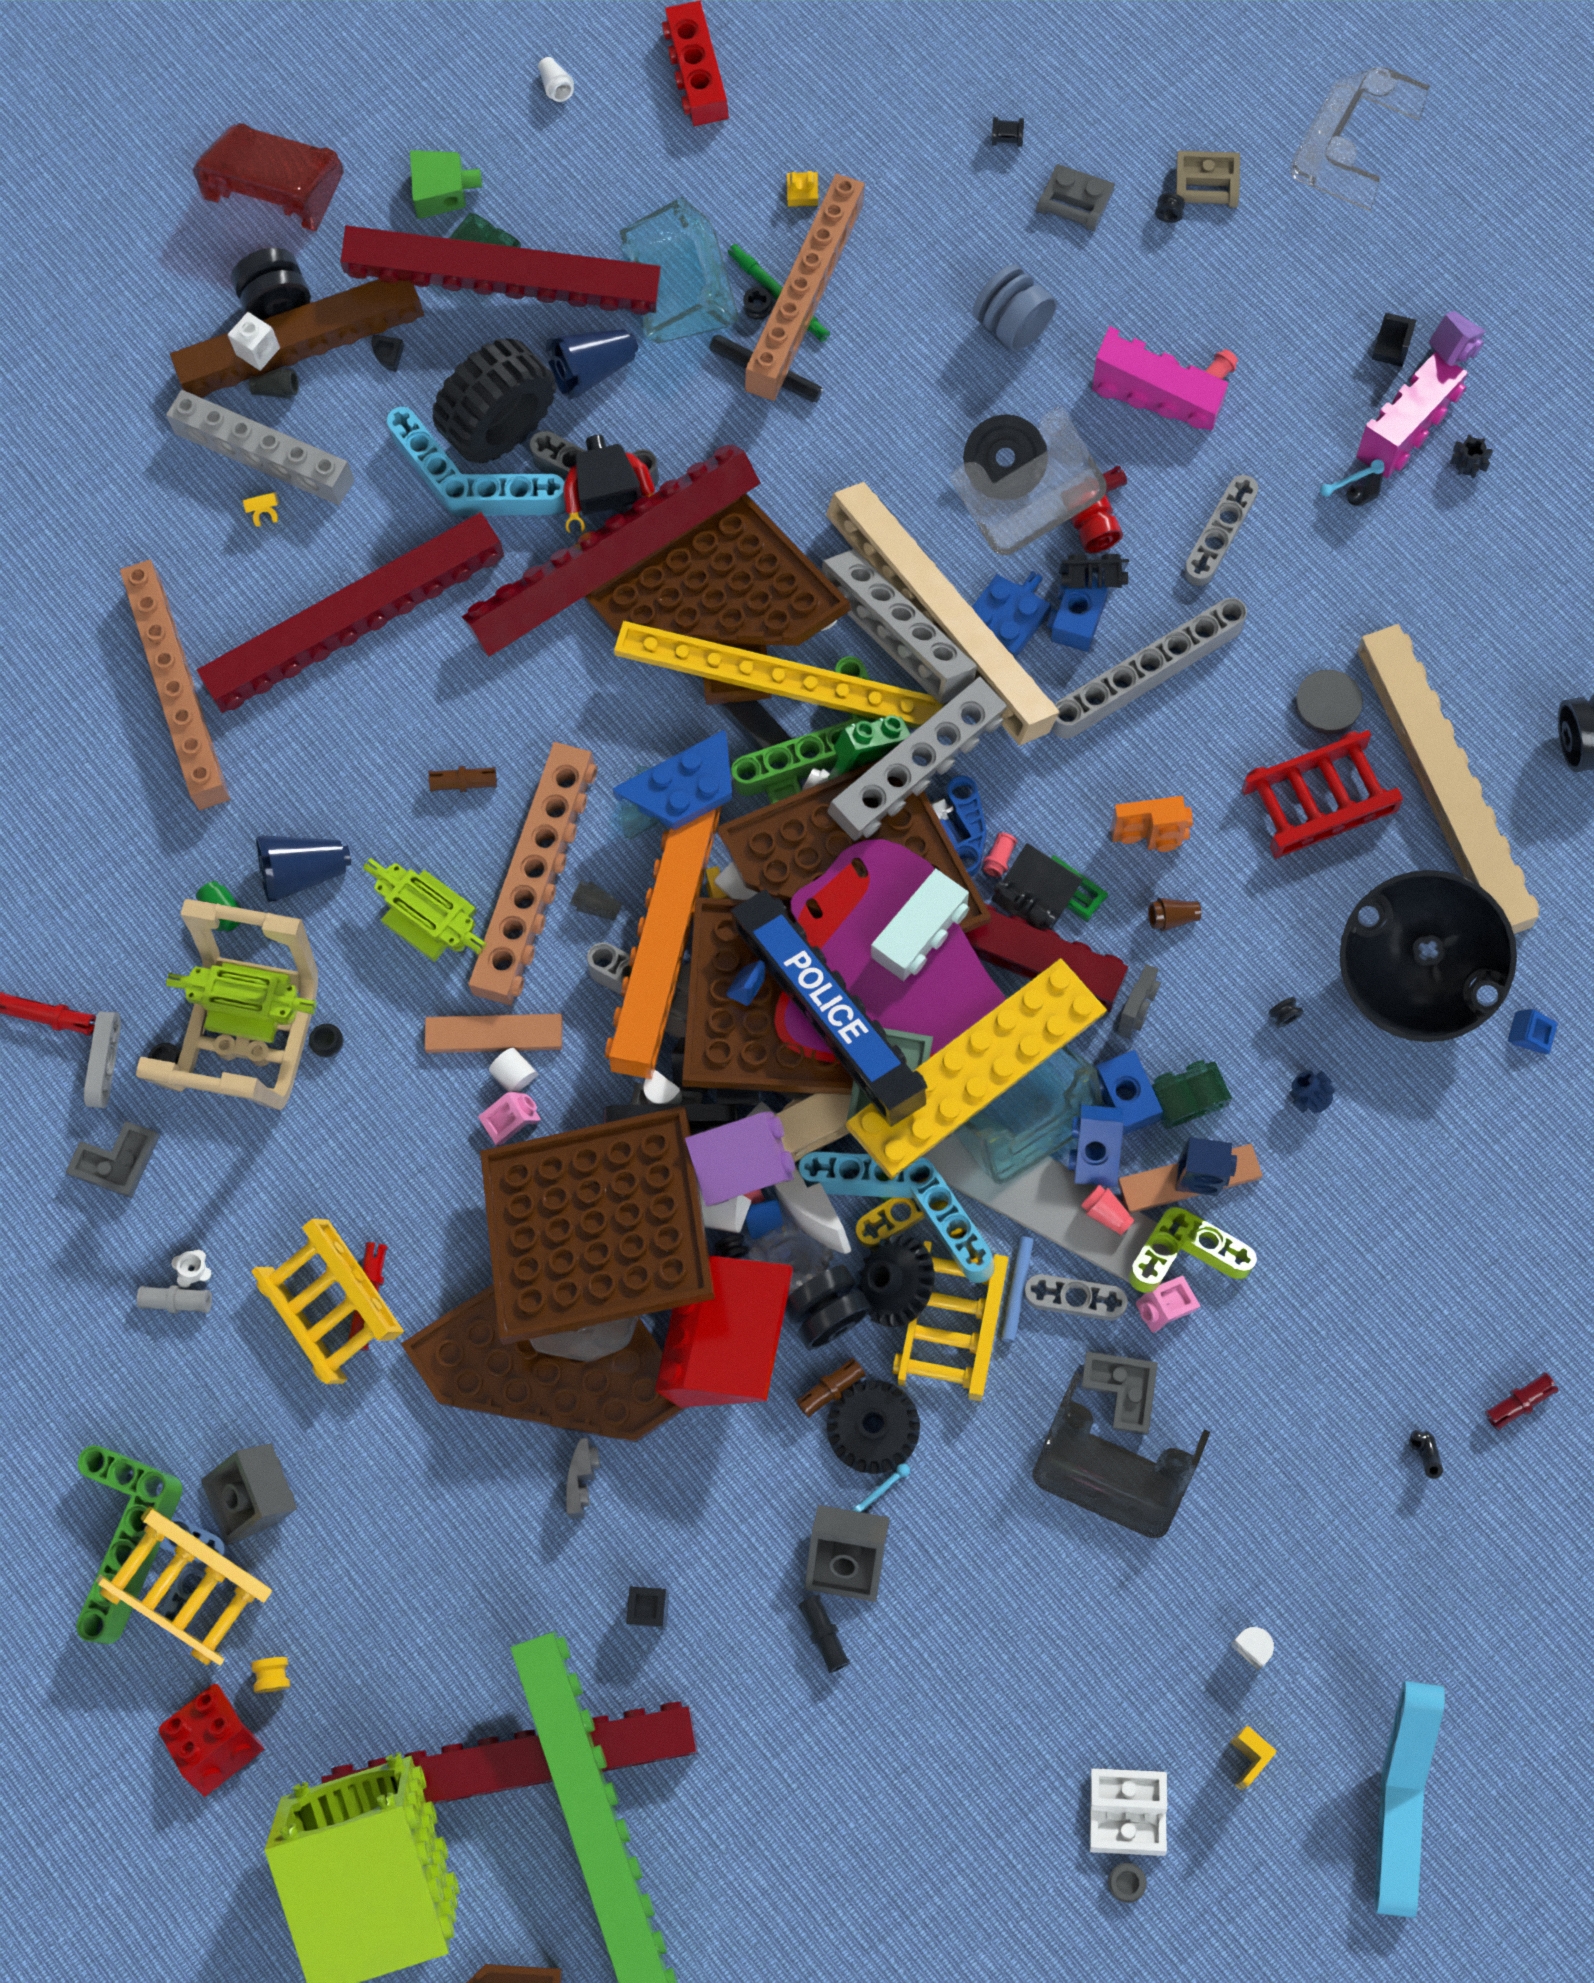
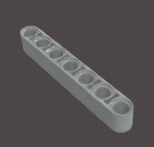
[1052,598,1247,739]

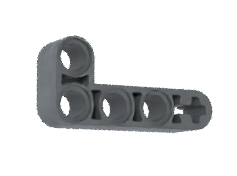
[530,431,659,514]

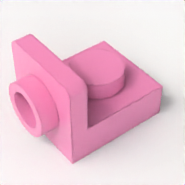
[478,1092,541,1145]
[1136,1276,1200,1333]

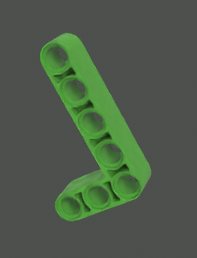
[731,656,877,796]
[76,1445,183,1645]

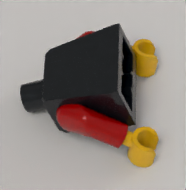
[563,435,656,534]

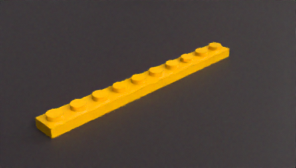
[614,621,944,729]

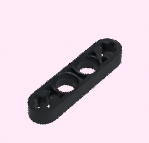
[602,1104,738,1129]

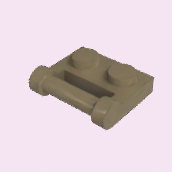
[1175,151,1240,208]

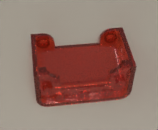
[193,123,344,232]

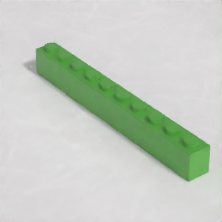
[510,1630,678,1983]

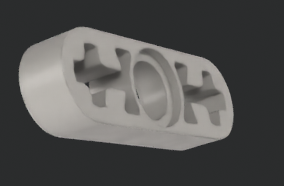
[84,1011,121,1108]
[1024,1274,1128,1321]

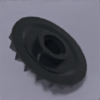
[963,414,1048,500]
[856,1235,935,1327]
[827,1380,920,1474]

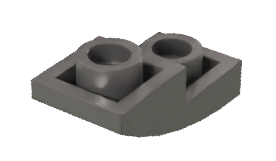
[566,1438,600,1519]

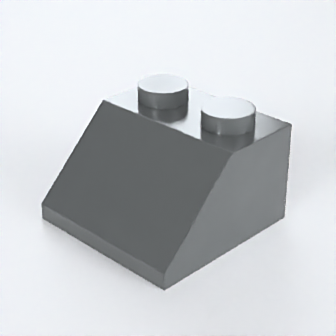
[201,1443,297,1545]
[804,1505,890,1602]

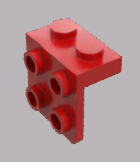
[158,1684,265,1797]

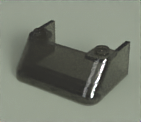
[1032,1372,1210,1538]

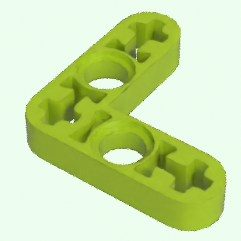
[1128,1207,1257,1293]

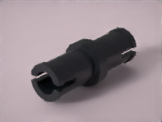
[798,1595,850,1673]

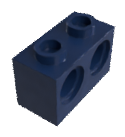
[1176,1137,1237,1196]

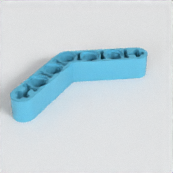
[387,407,565,516]
[799,1152,995,1283]
[1374,1681,1445,1918]

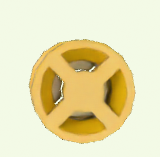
[251,1657,291,1693]

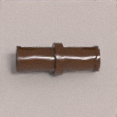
[429,766,497,792]
[795,1357,866,1419]

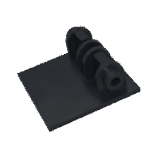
[1059,554,1129,589]
[991,843,1084,930]

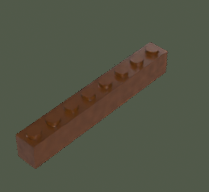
[169,279,424,398]

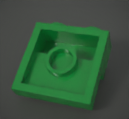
[828,715,911,780]

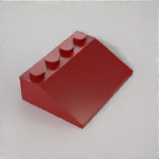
[655,1256,793,1408]

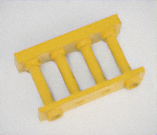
[251,1219,404,1385]
[892,1241,1009,1402]
[96,1506,273,1666]

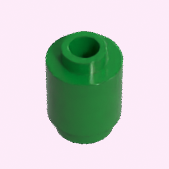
[196,881,241,932]

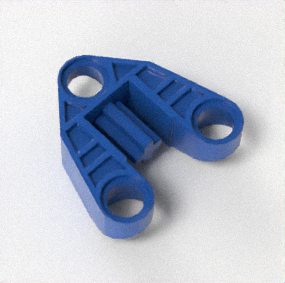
[940,775,987,878]

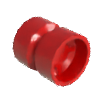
[1067,491,1123,554]

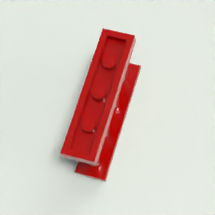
[1242,730,1403,859]

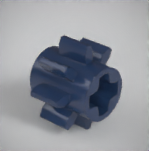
[1289,1070,1335,1114]

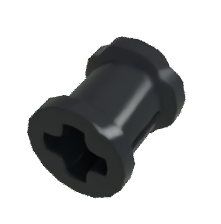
[992,117,1024,147]

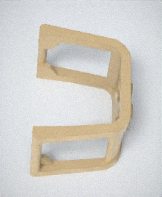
[136,899,318,1110]

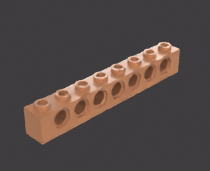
[745,173,865,401]
[120,559,231,811]
[468,742,598,1006]

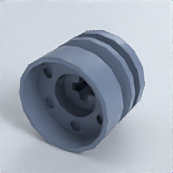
[972,264,1058,352]

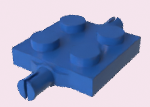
[972,571,1052,659]

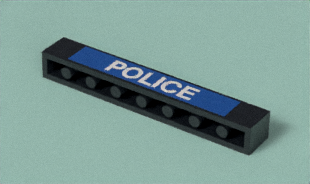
[731,889,928,1127]

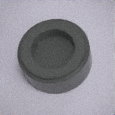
[1108,1863,1147,1903]

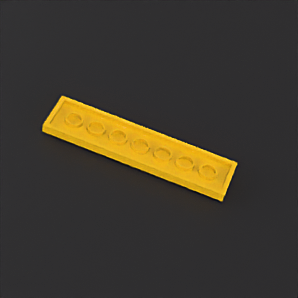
[845,958,1107,1180]

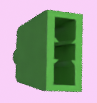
[410,150,483,219]

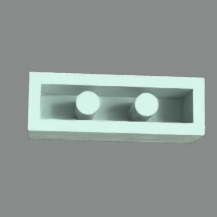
[871,869,970,981]

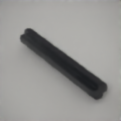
[709,335,823,402]

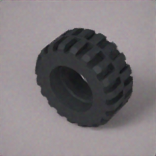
[432,338,556,463]

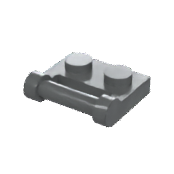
[1036,164,1115,232]

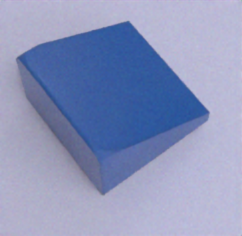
[726,960,765,1006]
[1508,1009,1558,1055]
[746,1199,784,1240]

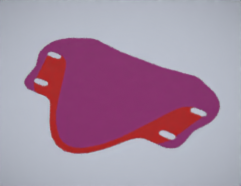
[774,839,1007,1063]

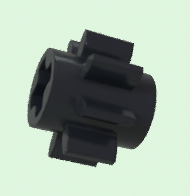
[1450,435,1493,478]

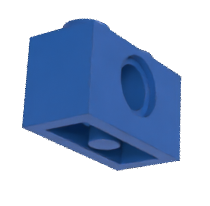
[1047,574,1109,652]
[1092,1050,1163,1136]
[1068,1105,1124,1187]

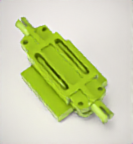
[363,858,487,962]
[166,963,317,1043]

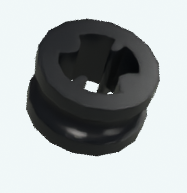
[1155,193,1185,223]
[743,287,772,320]
[1268,996,1304,1028]
[714,1234,749,1259]

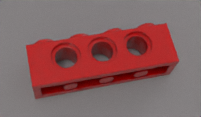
[661,0,729,127]

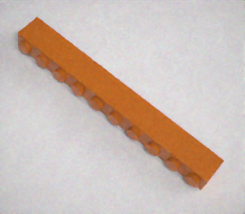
[605,805,723,1079]

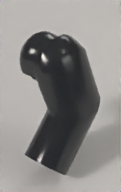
[1346,471,1384,507]
[1409,1430,1443,1479]

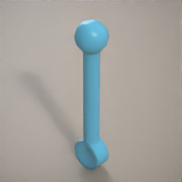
[1320,459,1385,497]
[852,1463,910,1513]

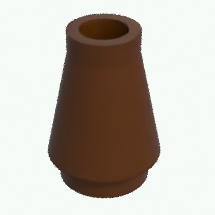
[1148,898,1201,932]

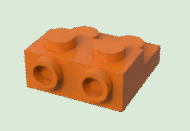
[1110,796,1193,852]

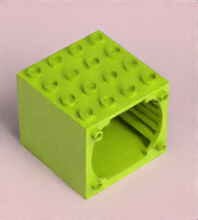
[264,1753,460,1983]

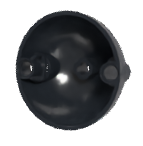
[1339,870,1517,1042]

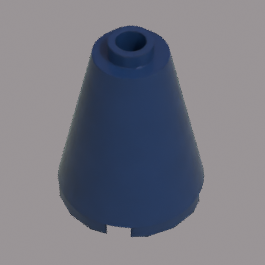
[546,329,638,400]
[256,835,351,902]

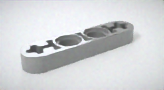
[1184,475,1258,586]

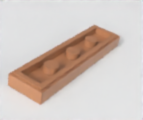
[425,1014,563,1053]
[1117,1144,1263,1214]

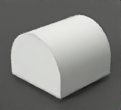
[489,1048,538,1092]
[643,1070,683,1105]
[1231,1627,1274,1669]

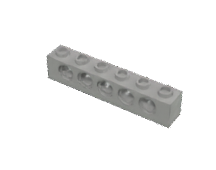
[166,390,355,506]
[821,549,978,704]
[827,677,1007,842]

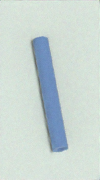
[1001,1236,1034,1343]

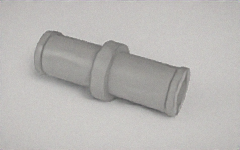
[137,1285,212,1314]

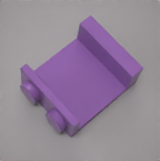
[685,1112,795,1206]

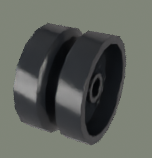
[230,247,311,321]
[1558,695,1594,772]
[784,1264,873,1351]

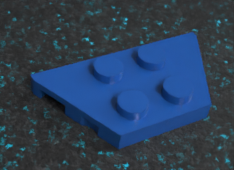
[613,730,732,830]

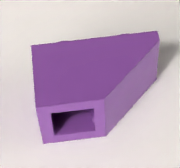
[1429,311,1486,366]

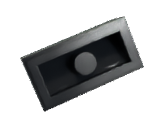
[724,700,792,751]

